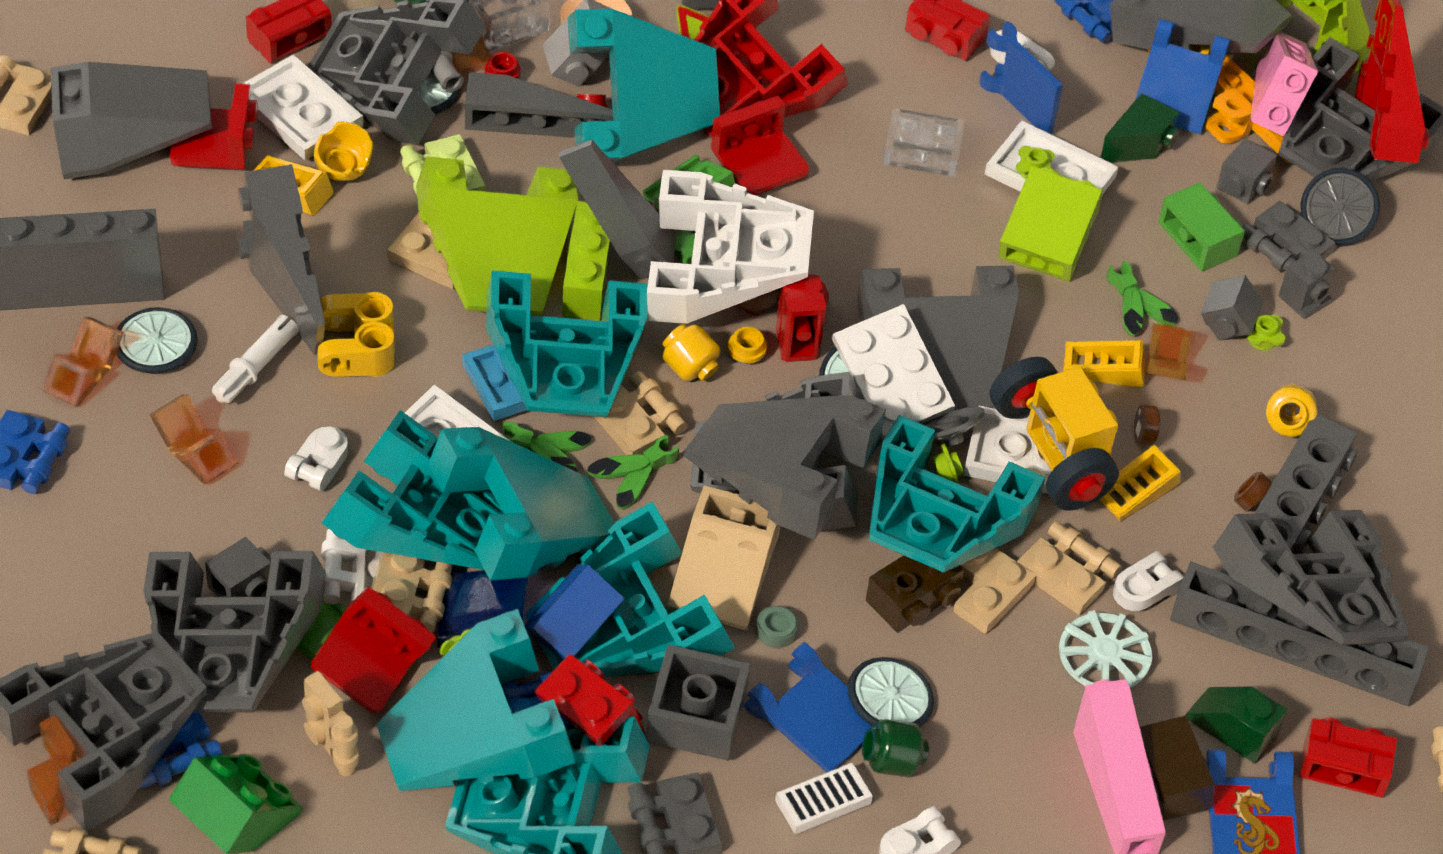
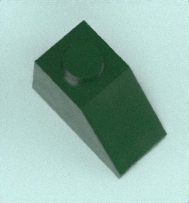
[1100,93,1180,163]
[1186,686,1287,764]

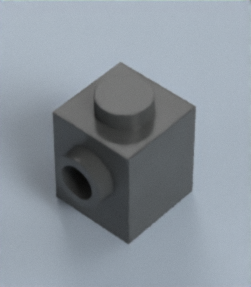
[1216,138,1277,205]
[1201,275,1263,340]
[205,537,271,597]

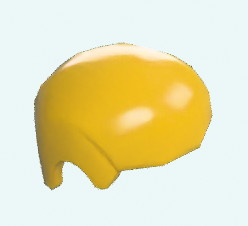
[314,121,373,181]

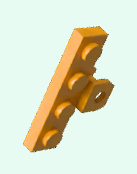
[1205,55,1289,163]

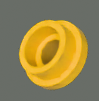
[728,327,767,364]

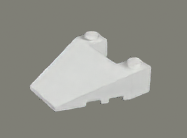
[647,170,814,324]

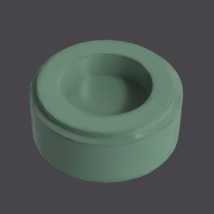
[756,606,798,648]

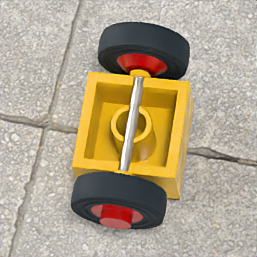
[990,356,1119,511]

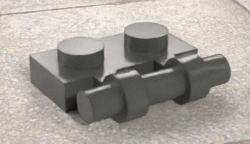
[1242,200,1336,272]
[627,772,722,854]

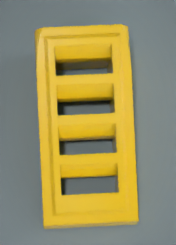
[253,155,333,216]
[1063,340,1146,387]
[1099,444,1181,521]

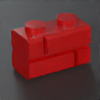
[246,0,332,64]
[905,0,991,61]
[775,274,826,362]
[1299,718,1397,798]

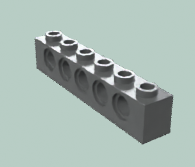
[1220,414,1358,575]
[1170,561,1429,706]

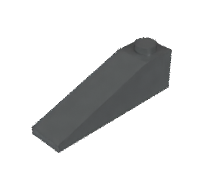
[465,72,613,138]
[559,139,677,279]

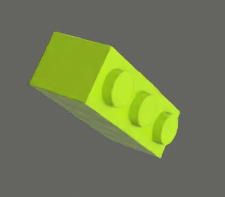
[562,201,612,321]

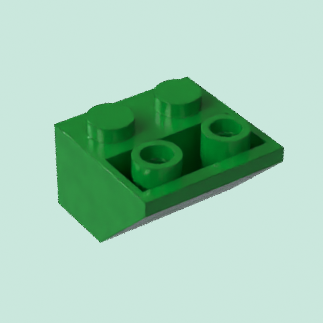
[168,753,303,854]

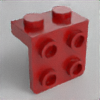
[170,83,258,170]
[711,96,809,195]
[311,586,436,714]
[535,654,646,747]

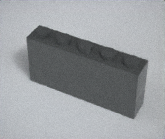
[0,209,164,311]

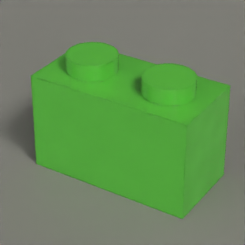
[1158,182,1245,272]

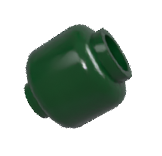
[862,719,929,777]

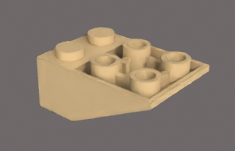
[667,485,780,631]

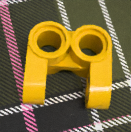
[317,292,395,377]

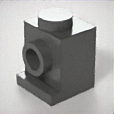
[1278,250,1335,320]

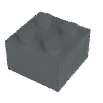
[646,645,751,761]

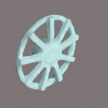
[1059,610,1153,688]

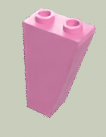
[1250,32,1318,136]
[1073,679,1166,854]

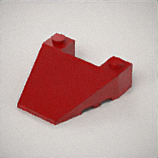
[694,0,848,138]
[1354,0,1429,163]

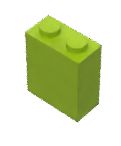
[999,166,1103,282]

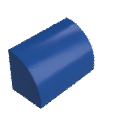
[524,564,624,659]

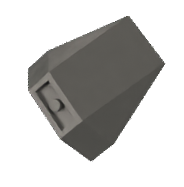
[51,62,212,179]

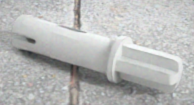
[212,315,299,403]

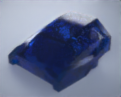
[438,570,528,648]

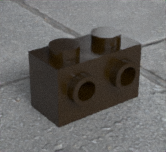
[865,555,964,633]
[1139,715,1215,820]

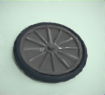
[1300,168,1380,246]

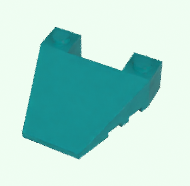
[568,9,720,163]
[486,270,648,417]
[321,410,504,570]
[869,415,1046,572]
[428,427,615,581]
[525,501,735,677]
[376,609,576,791]
[445,717,650,854]

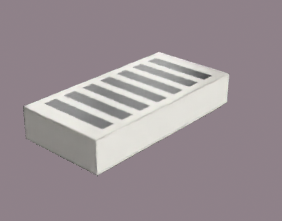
[775,763,873,835]

